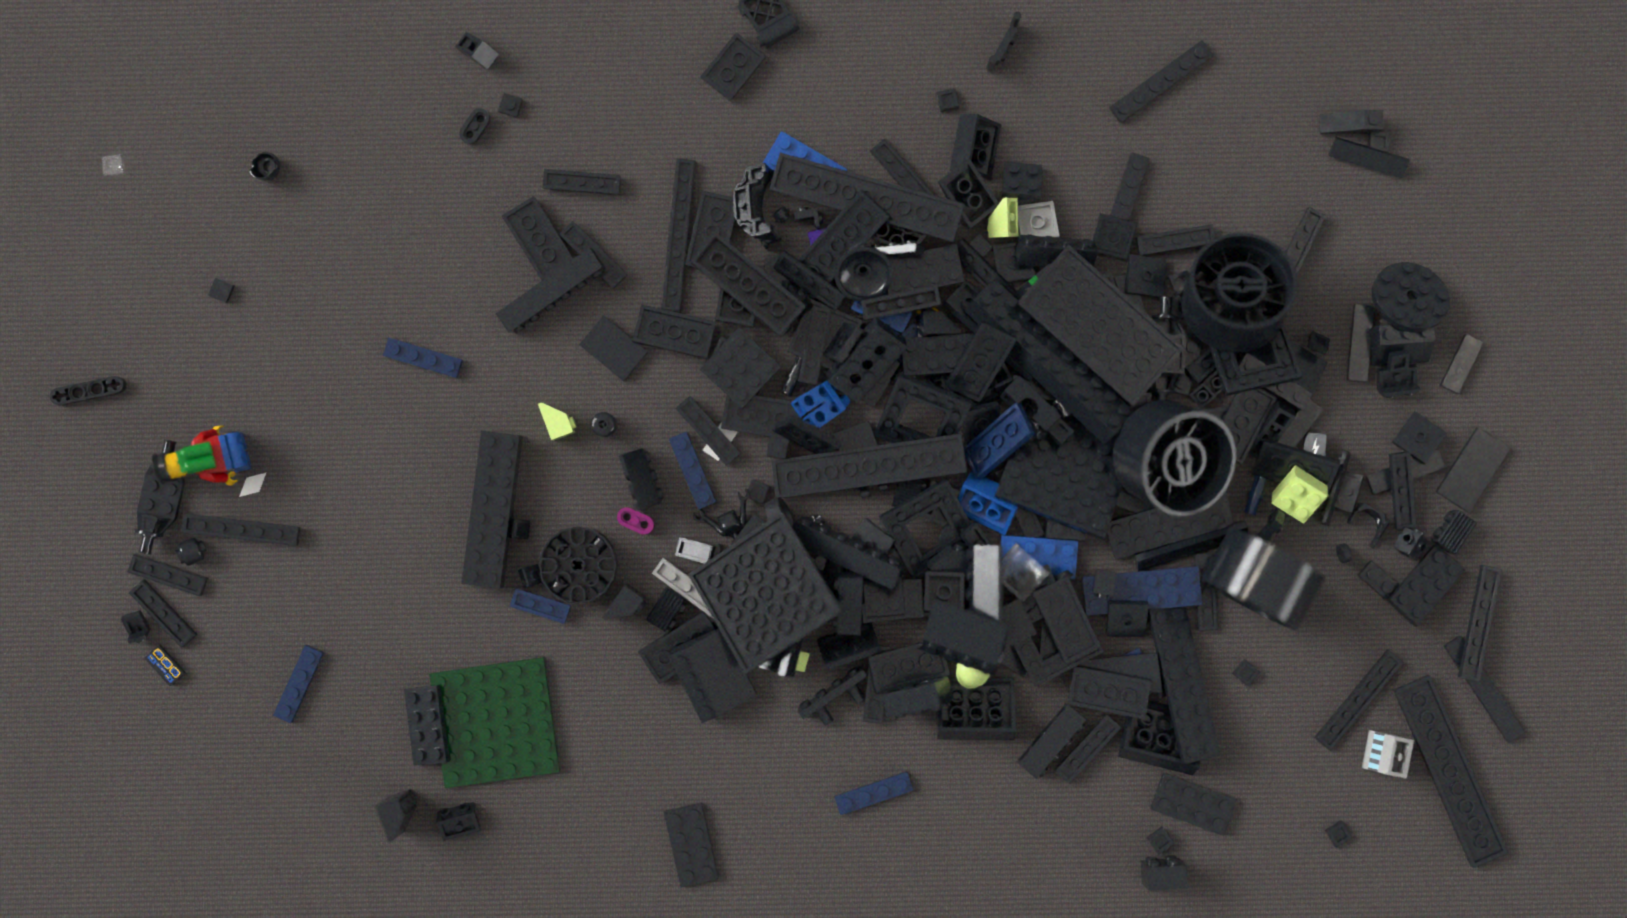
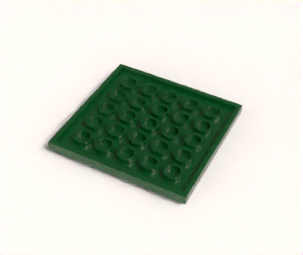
[429,657,560,788]

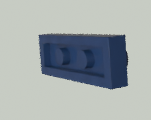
[509,588,571,624]

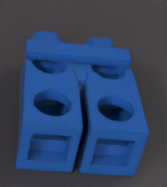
[790,380,851,428]

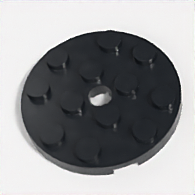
[1372,262,1450,332]

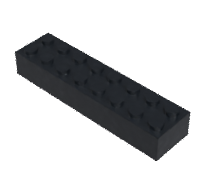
[461,430,523,589]

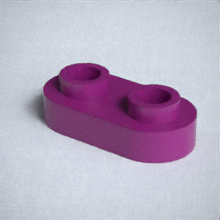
[617,507,654,534]

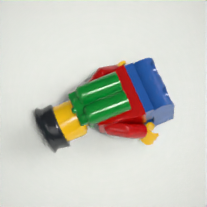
[151,425,252,486]

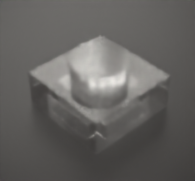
[101,154,125,177]

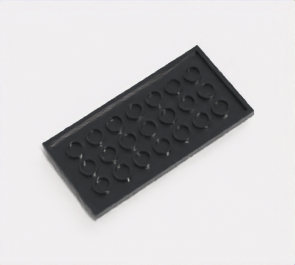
[1016,245,1184,406]

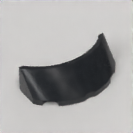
[733,163,779,241]

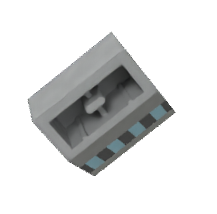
[1362,730,1414,778]

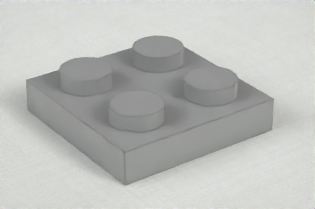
[1018,201,1060,238]

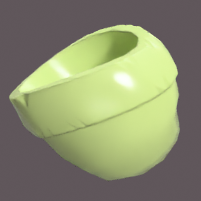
[956,663,990,688]

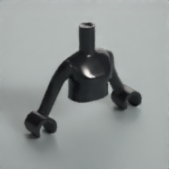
[693,488,750,540]

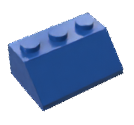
[958,471,1019,535]

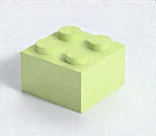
[1272,465,1328,524]

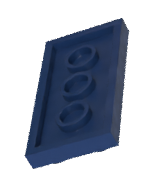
[964,402,1035,480]

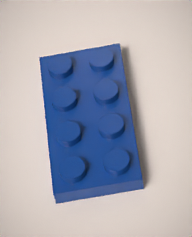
[763,131,847,172]
[1000,535,1078,579]

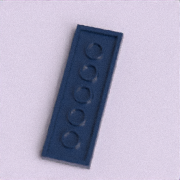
[1082,566,1202,615]

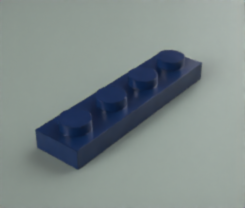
[383,337,463,378]
[669,432,716,510]
[273,645,324,723]
[834,771,913,815]

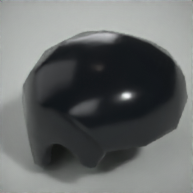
[249,152,280,181]

